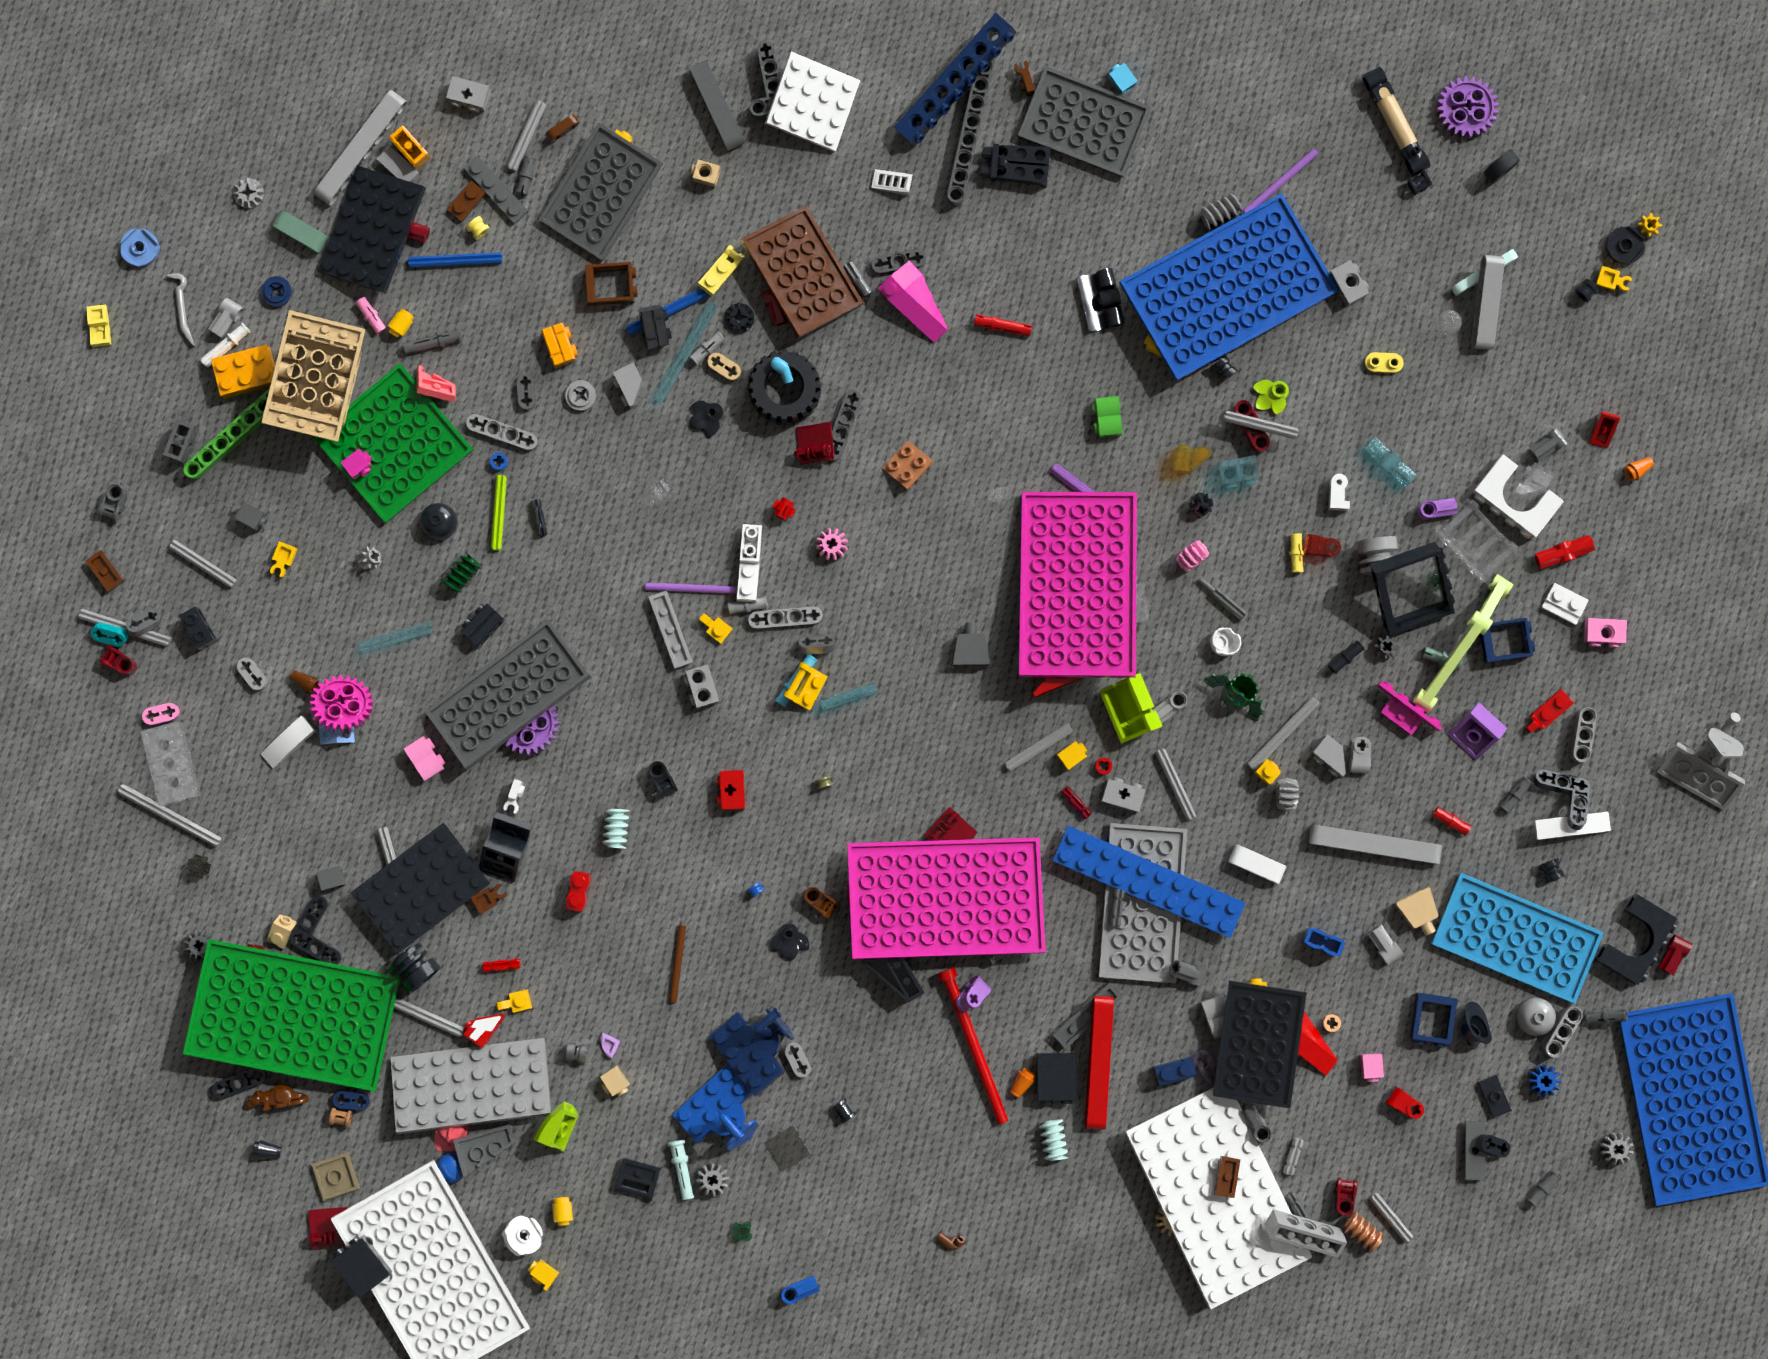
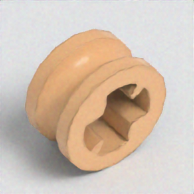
[1323,1014,1341,1032]

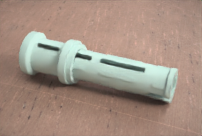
[668,1139,694,1200]

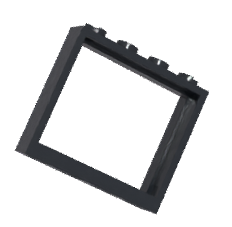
[1370,541,1455,636]

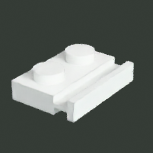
[1541,583,1589,625]

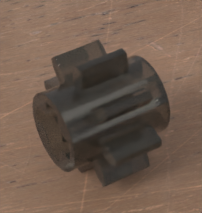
[186,854,211,879]

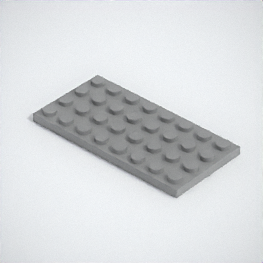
[1099,823,1187,983]
[391,1038,551,1134]

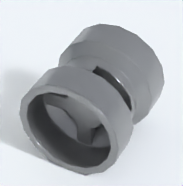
[566,1042,588,1064]

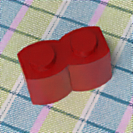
[566,871,591,912]

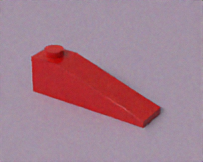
[1298,1011,1338,1076]

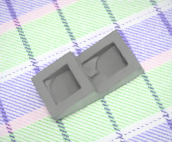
[376,145,419,182]

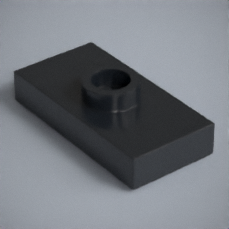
[1478,1075,1512,1118]

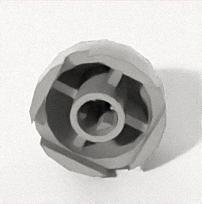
[1516,997,1556,1036]

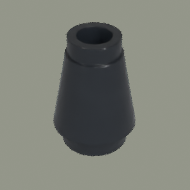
[252,1140,281,1159]

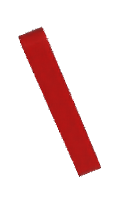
[1085,996,1114,1130]

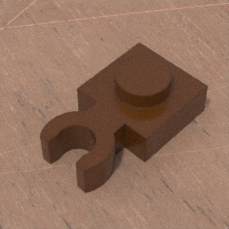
[471,884,508,914]

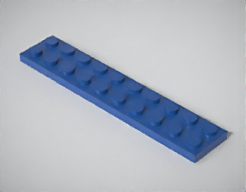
[1053,825,1246,938]

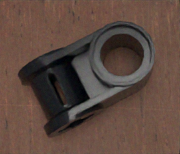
[649,761,679,799]

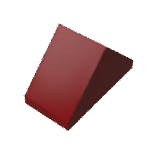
[1589,411,1621,448]

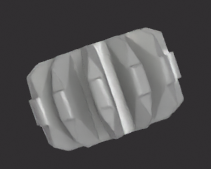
[1275,778,1299,811]
[1600,1132,1634,1165]
[696,1163,730,1196]

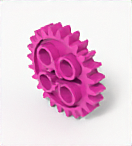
[310,675,373,734]

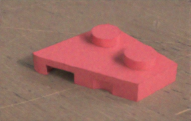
[416,365,456,402]

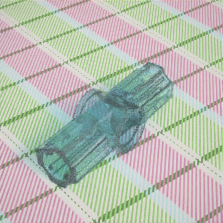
[1364,437,1417,488]

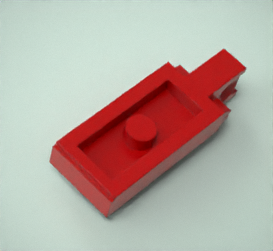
[1525,689,1574,733]

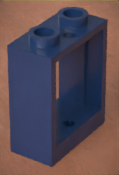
[1479,618,1535,664]
[1410,992,1457,1048]

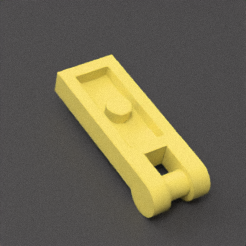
[698,245,745,297]

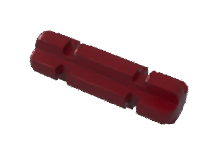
[1061,786,1092,819]

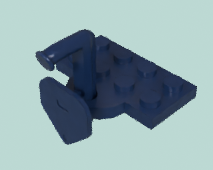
[709,1007,795,1097]

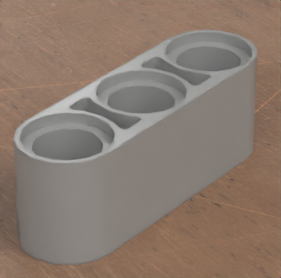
[1570,707,1597,763]
[1542,1006,1583,1058]

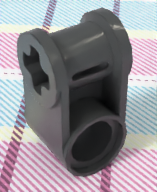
[98,484,127,522]

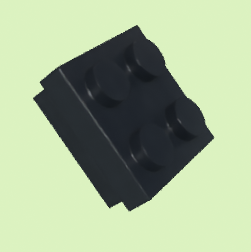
[479,812,532,882]

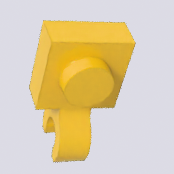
[699,613,733,644]
[497,989,532,1013]

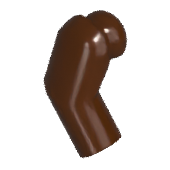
[936,1232,965,1250]

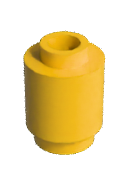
[387,308,414,338]
[552,1197,573,1226]

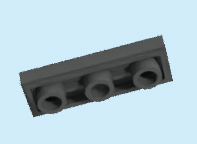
[1464,1121,1485,1180]

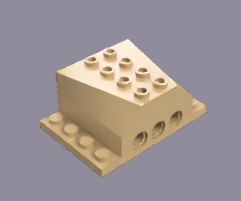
[261,310,366,442]

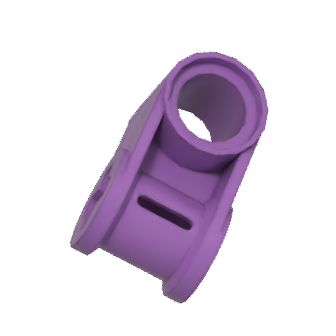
[956,975,991,1012]

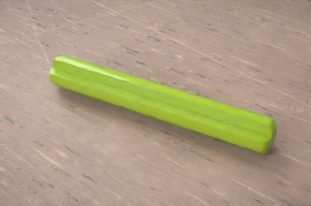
[491,475,507,551]

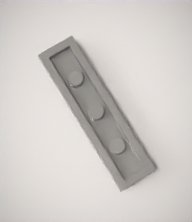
[649,590,693,669]

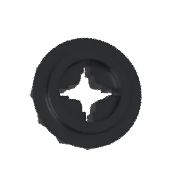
[724,302,755,333]

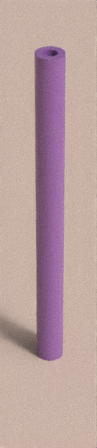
[1243,149,1318,213]
[645,583,738,594]

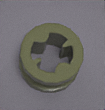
[815,775,834,790]

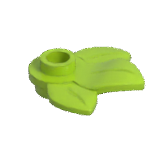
[1253,380,1289,415]

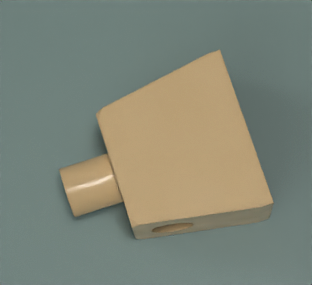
[1394,887,1438,936]

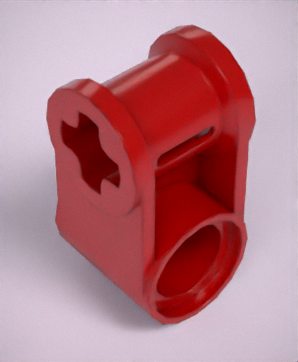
[1385,1086,1424,1119]

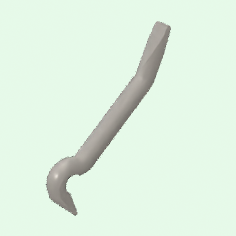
[167,273,195,347]

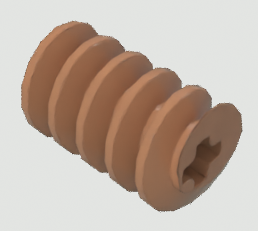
[1341,1211,1384,1254]

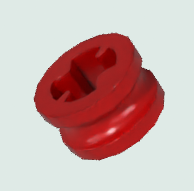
[1095,757,1113,775]

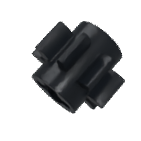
[1189,493,1213,516]

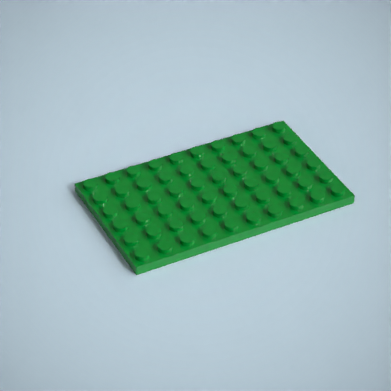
[183,939,400,1091]

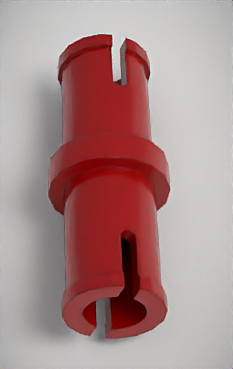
[1432,806,1471,836]

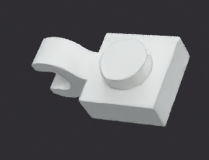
[504,779,525,814]

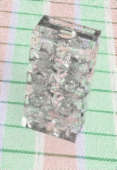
[141,721,201,807]

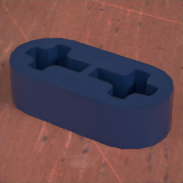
[333,1091,370,1110]

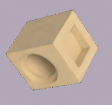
[691,160,721,188]

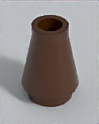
[289,670,320,694]

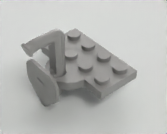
[1657,713,1745,810]

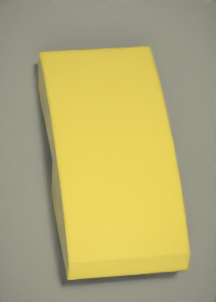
[87,305,111,348]

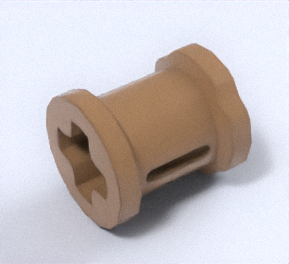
[329,1108,352,1128]

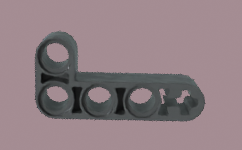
[750,41,780,120]

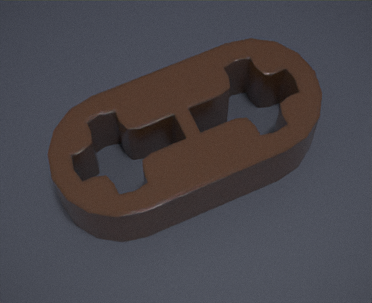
[545,114,580,143]

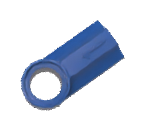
[781,1275,820,1304]

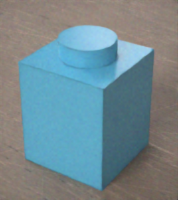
[1108,63,1138,95]

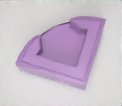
[601,1033,620,1059]

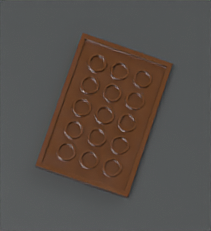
[741,206,863,338]

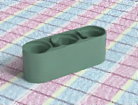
[272,210,329,254]

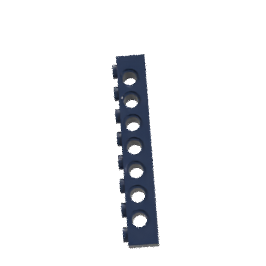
[894,13,1017,147]

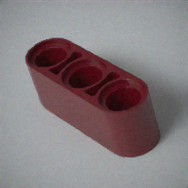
[1233,400,1270,453]

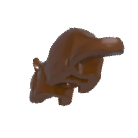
[245,1085,309,1111]

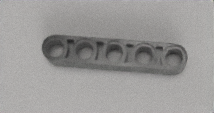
[689,60,745,151]

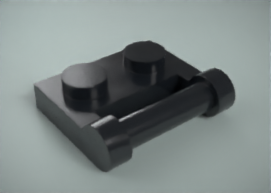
[614,1158,661,1202]

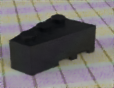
[862,958,925,1003]

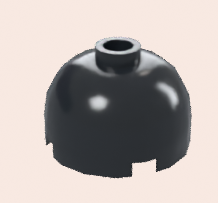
[419,503,458,541]

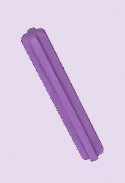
[1050,463,1095,492]

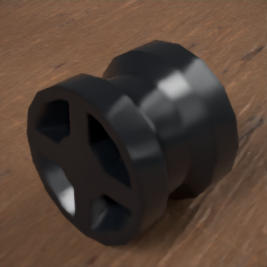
[1575,279,1599,303]

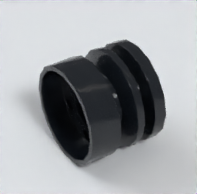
[389,942,441,994]

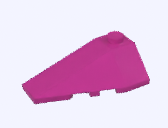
[878,261,948,343]

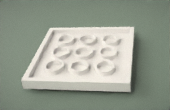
[765,52,860,152]

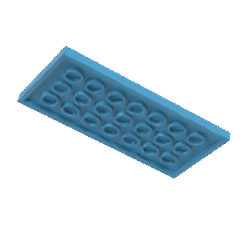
[1431,873,1604,1004]

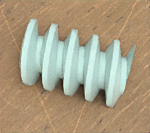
[602,809,630,849]
[1039,1119,1069,1161]

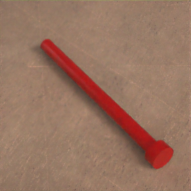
[937,967,1009,1125]

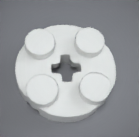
[502,1216,543,1256]

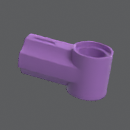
[1417,498,1457,520]

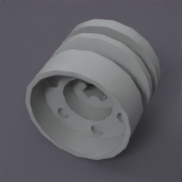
[1357,536,1401,576]

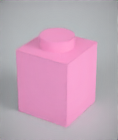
[1360,1053,1384,1082]

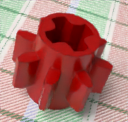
[772,497,796,521]

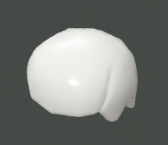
[1210,628,1241,656]

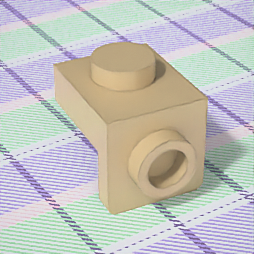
[267,914,297,949]

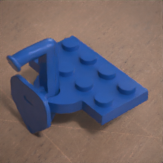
[673,1063,759,1151]

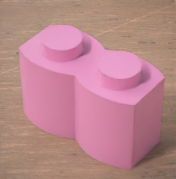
[404,736,446,781]

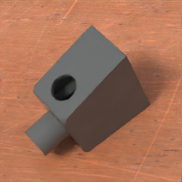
[953,623,990,666]

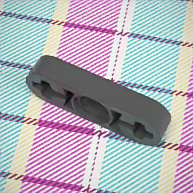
[872,249,926,274]

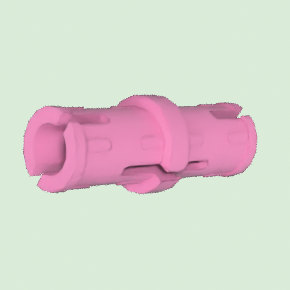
[355,297,387,335]

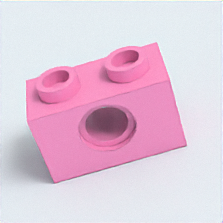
[1584,618,1627,648]

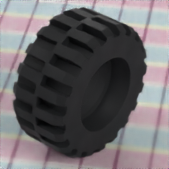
[748,350,821,425]

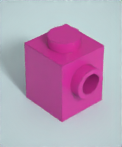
[341,449,373,480]

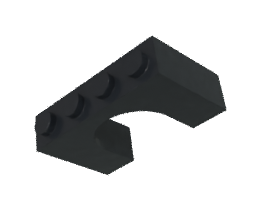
[1595,894,1678,985]

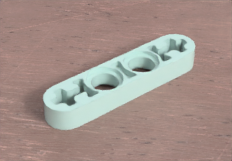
[1451,249,1518,296]

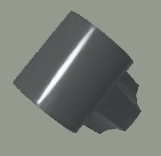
[1529,427,1569,463]
[1169,960,1207,987]
[1241,1104,1272,1143]

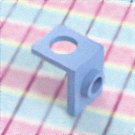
[319,725,355,745]

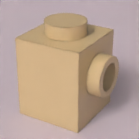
[600,1065,630,1096]

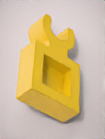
[1595,266,1632,292]
[270,541,298,578]

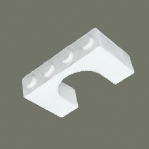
[1472,454,1564,539]

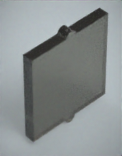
[766,1125,810,1171]

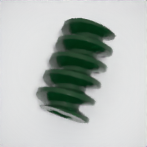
[440,552,482,593]

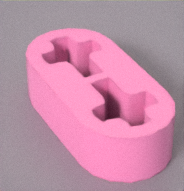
[142,703,180,725]

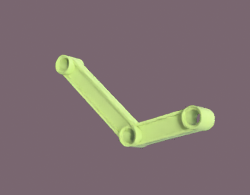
[1412,574,1513,713]

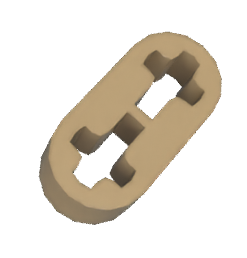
[708,353,741,381]

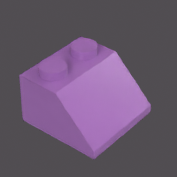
[1448,702,1507,760]

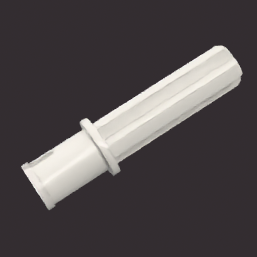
[201,323,251,367]

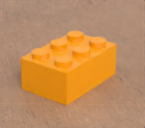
[211,344,275,399]

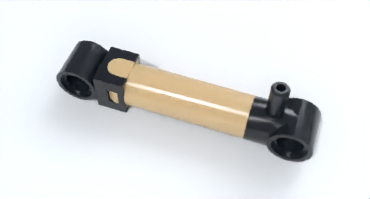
[1362,67,1431,176]

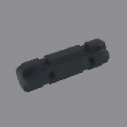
[530,499,548,537]

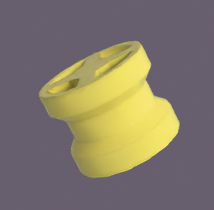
[466,216,490,240]

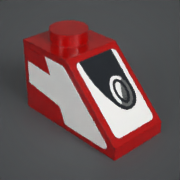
[463,1013,507,1048]

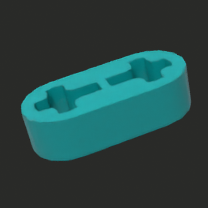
[90,622,129,647]

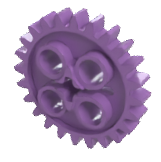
[1436,76,1499,138]
[506,706,560,755]

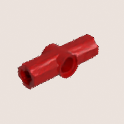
[1534,535,1595,569]

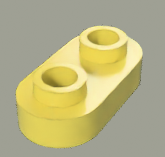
[1364,352,1403,373]

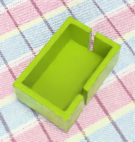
[1099,673,1163,744]

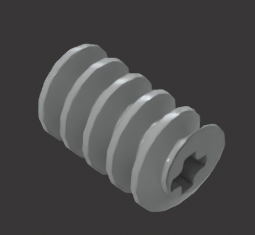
[1201,193,1243,231]

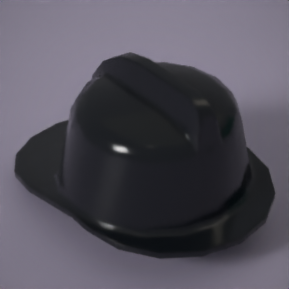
[1461,1001,1492,1046]

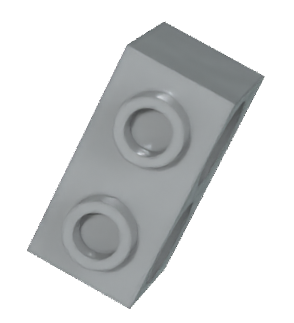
[684,664,720,709]

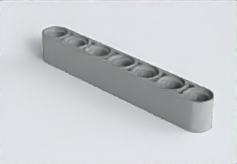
[314,90,407,206]
[1308,824,1442,864]

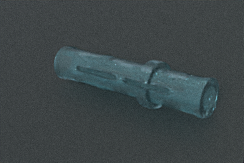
[819,682,878,712]

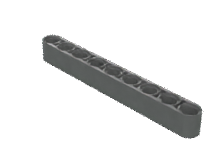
[947,40,996,206]

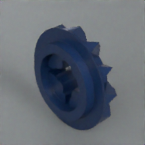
[261,276,292,307]

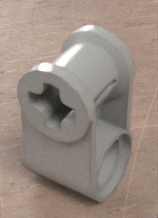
[1349,737,1371,774]

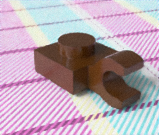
[1014,61,1035,96]

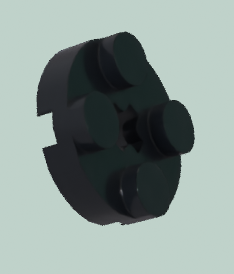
[1605,226,1645,265]

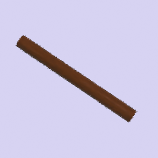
[669,925,686,1003]

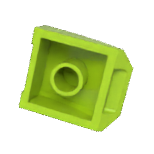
[533,1101,579,1152]

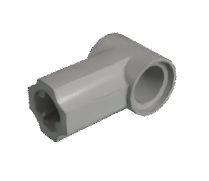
[208,298,244,338]
[1153,691,1187,723]
[1368,925,1404,966]

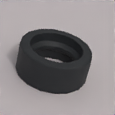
[1483,149,1520,184]

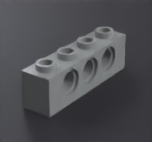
[1265,1209,1347,1258]

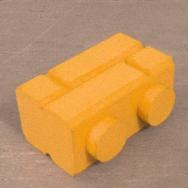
[389,126,430,170]
[541,323,578,368]

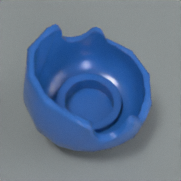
[437,1152,463,1184]

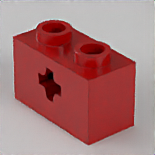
[716,770,745,810]

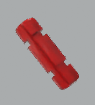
[482,958,521,972]

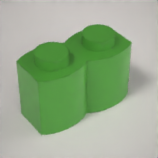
[1092,396,1122,438]

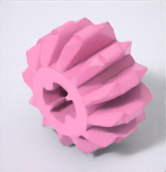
[816,528,848,561]
[1176,541,1209,572]

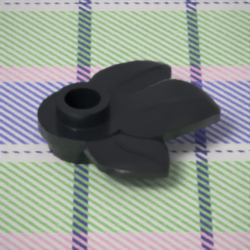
[689,401,724,438]
[771,923,810,961]

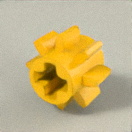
[1637,213,1662,238]

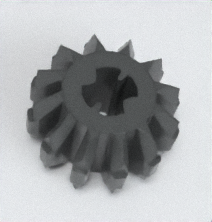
[184,929,217,962]

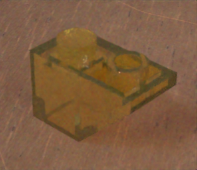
[1171,444,1213,474]

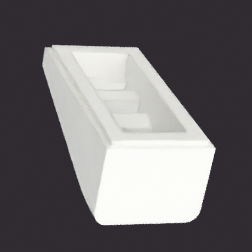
[871,169,912,196]

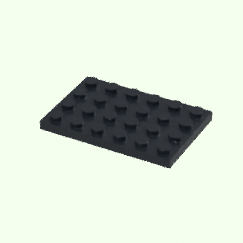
[318,165,426,294]
[350,822,490,954]
[1213,980,1307,1109]

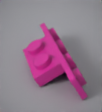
[1376,681,1443,735]

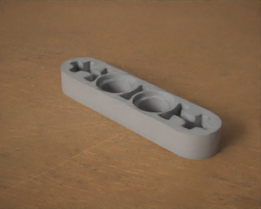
[466,414,538,451]
[748,606,823,629]

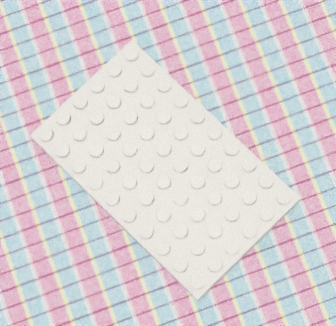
[1125,1087,1312,1309]
[331,1160,530,1359]

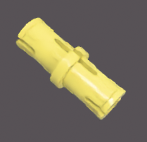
[1289,534,1304,573]

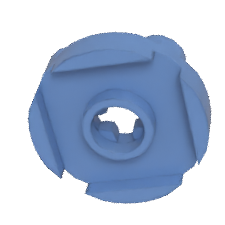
[120,229,160,268]

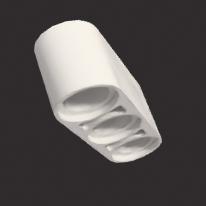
[1228,844,1287,884]

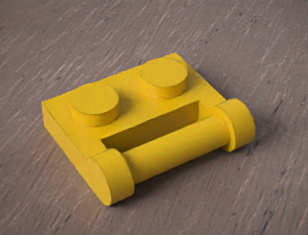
[783,662,827,710]

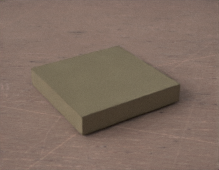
[311,1151,360,1201]

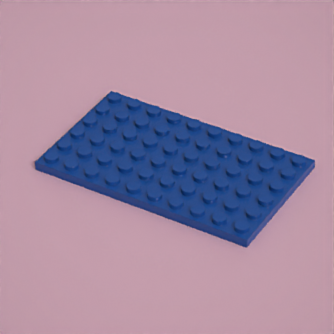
[1119,193,1339,381]
[1619,993,1768,1206]

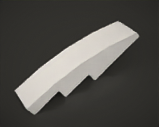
[1534,812,1611,840]

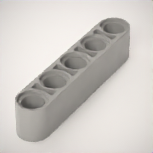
[1471,255,1505,350]

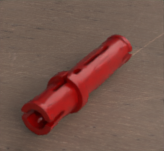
[974,314,1032,337]

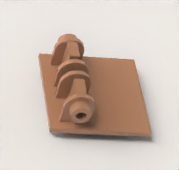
[882,441,934,490]

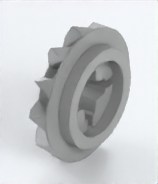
[233,178,264,208]
[565,380,596,411]

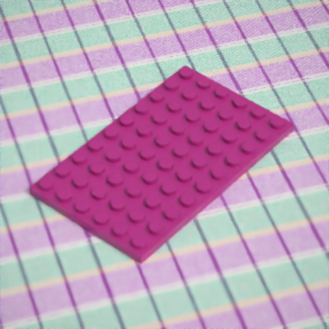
[1019,492,1137,678]
[847,838,1046,960]

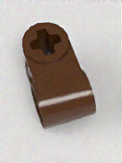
[804,887,841,920]

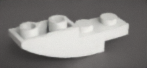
[737,524,762,602]

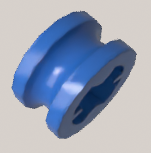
[490,453,508,471]
[746,881,765,899]

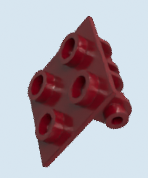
[794,421,835,465]
[924,807,978,841]
[309,1207,348,1249]

